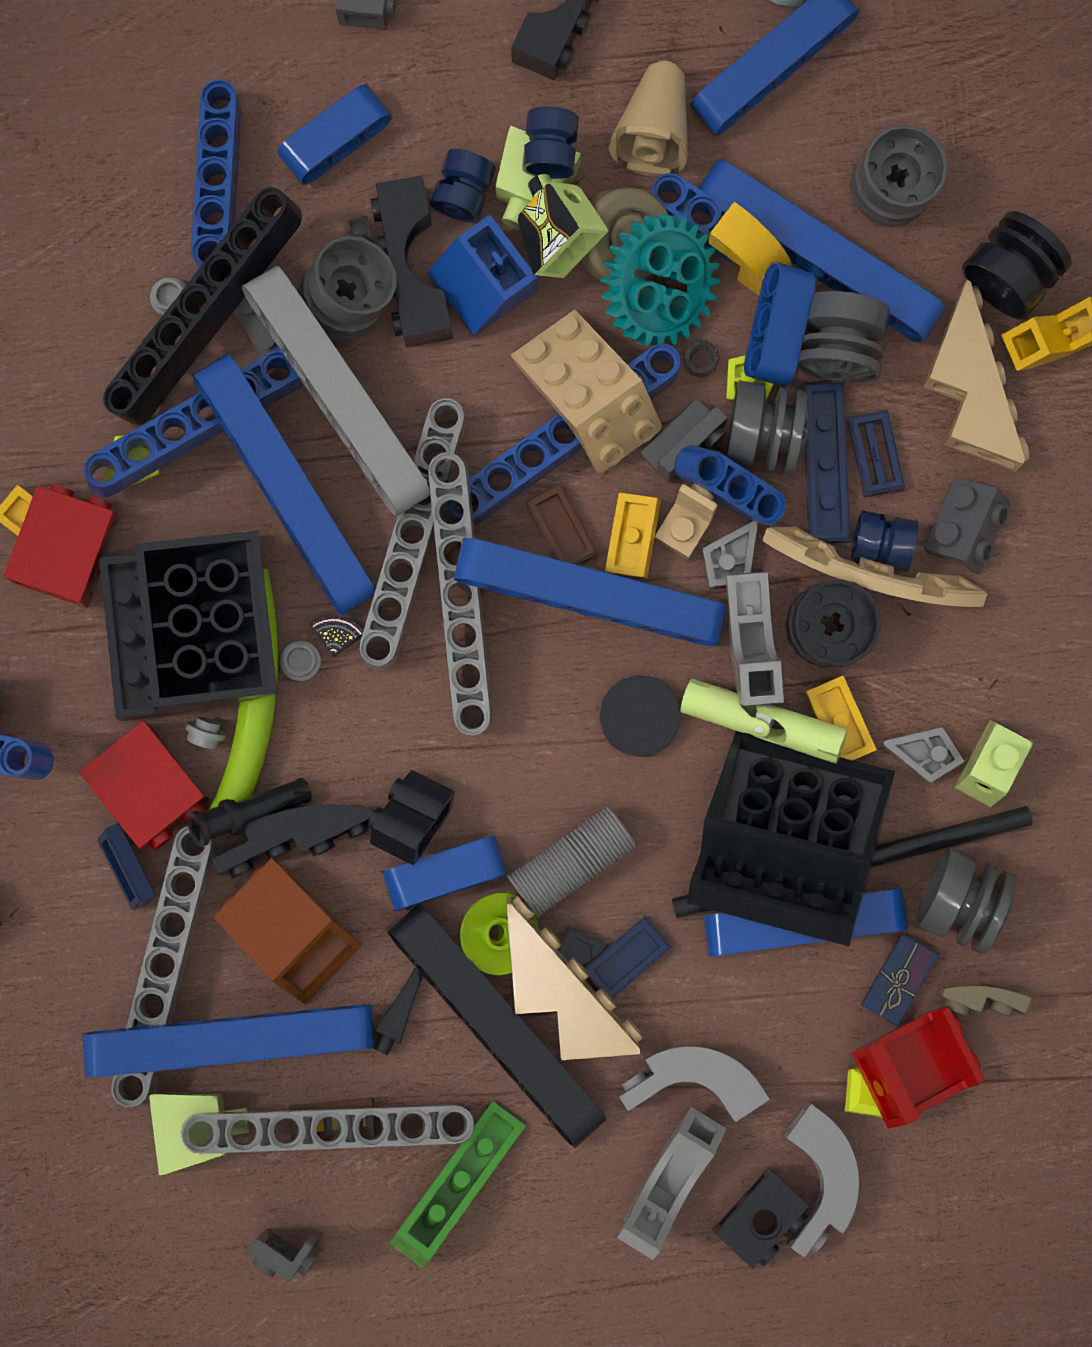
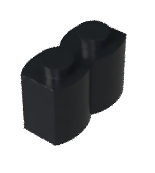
[368,770,455,866]

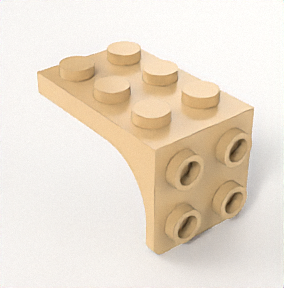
[511,309,662,473]

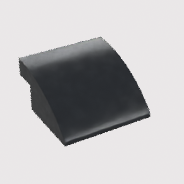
[99,530,278,721]
[687,731,895,947]

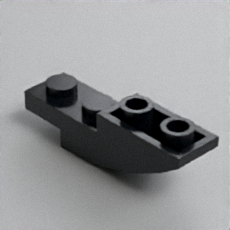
[211,804,374,878]

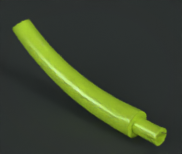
[209,531,278,809]

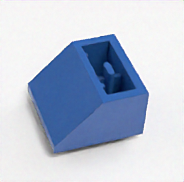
[427,215,538,336]

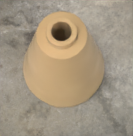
[609,61,688,177]

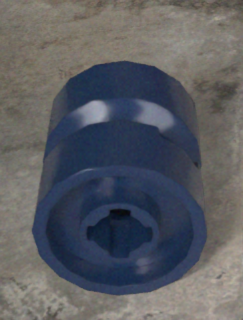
[522,106,579,179]
[430,149,496,222]
[851,510,918,572]

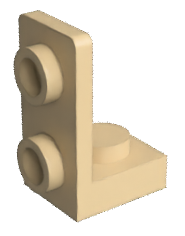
[654,484,718,560]

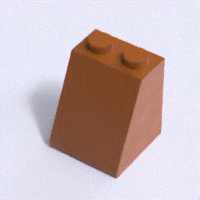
[213,858,362,1004]

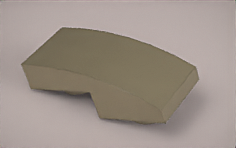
[936,985,1032,1017]

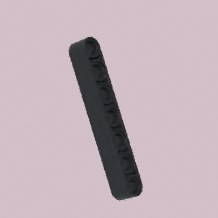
[103,187,302,425]
[387,904,606,1148]

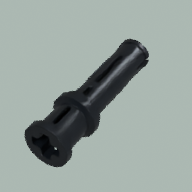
[187,777,311,847]

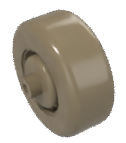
[581,187,669,280]

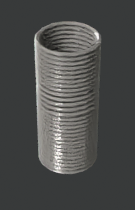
[508,806,637,918]

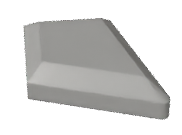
[702,521,758,589]
[883,727,965,784]

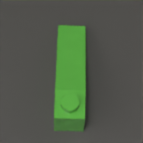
[389,1101,526,1268]

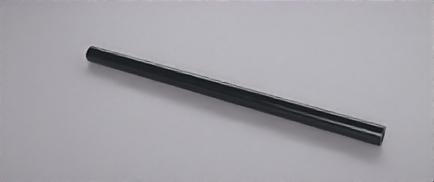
[671,806,1032,918]

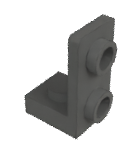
[336,0,396,30]

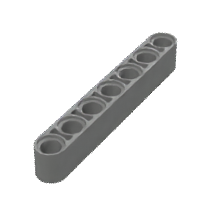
[242,266,431,516]
[359,398,465,671]
[428,452,493,736]
[111,826,217,1107]
[181,1104,474,1154]

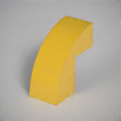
[708,202,792,296]
[1001,297,1092,371]

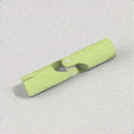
[680,678,848,764]

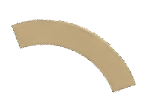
[763,526,988,607]

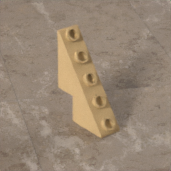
[924,280,1029,472]
[507,896,644,1060]

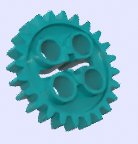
[600,213,720,346]

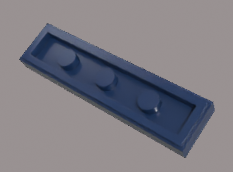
[802,383,850,543]

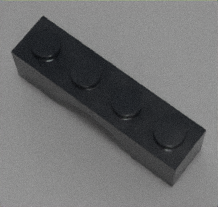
[511,0,600,81]
[370,175,453,347]

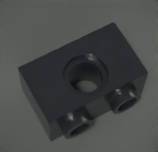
[713,1168,809,1269]

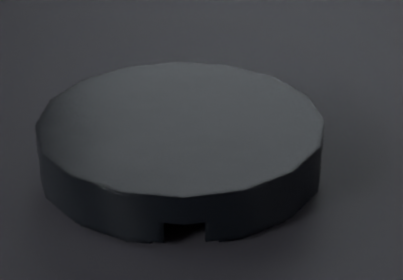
[599,675,681,757]

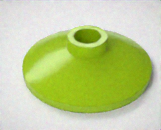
[460,892,538,975]

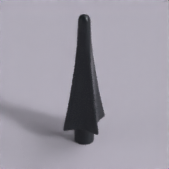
[373,967,423,1056]

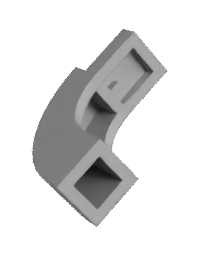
[726,571,784,706]
[618,1045,770,1122]
[783,1101,859,1258]
[617,1107,727,1260]

